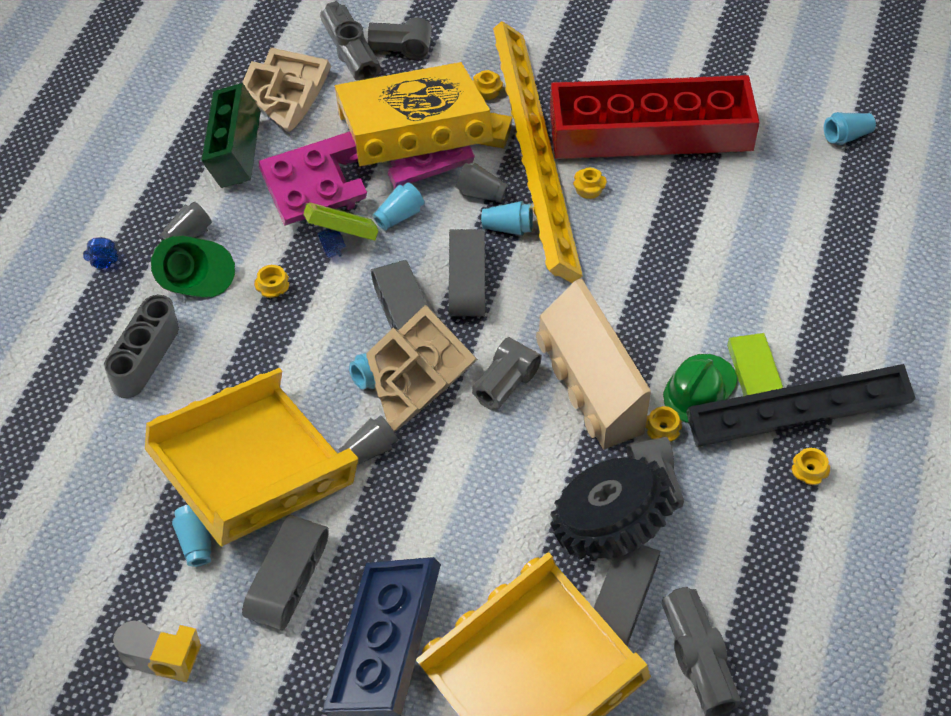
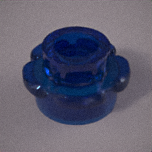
[317,228,346,258]
[83,237,118,269]

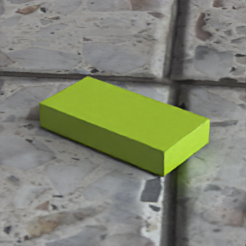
[303,202,379,241]
[727,333,783,396]

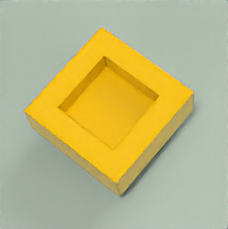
[480,113,512,149]

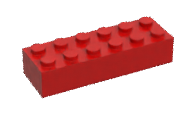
[550,75,760,159]

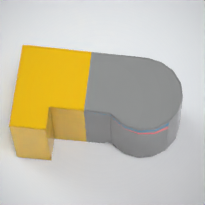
[113,621,201,683]

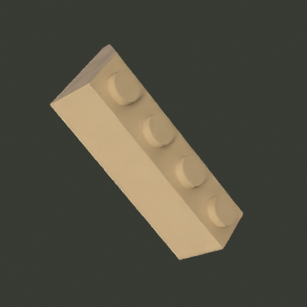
[536,278,651,450]

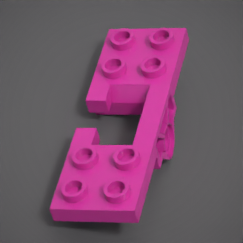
[259,131,475,226]

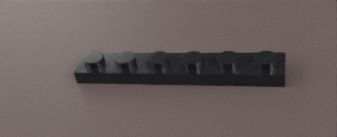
[686,364,916,447]

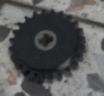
[550,456,676,561]

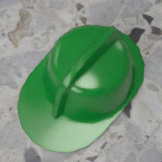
[151,236,235,297]
[663,354,737,423]

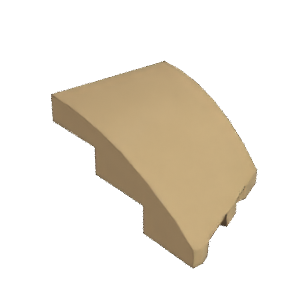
[242,48,331,132]
[366,305,478,432]

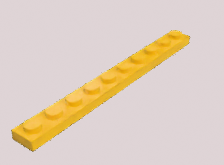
[493,21,583,283]

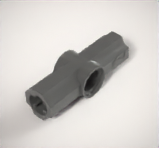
[320,1,381,80]
[662,587,741,716]

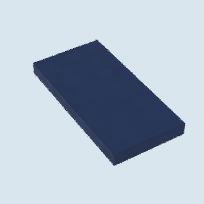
[322,557,441,716]

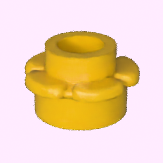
[473,70,503,100]
[573,167,607,199]
[254,265,290,298]
[645,406,682,442]
[791,448,830,485]

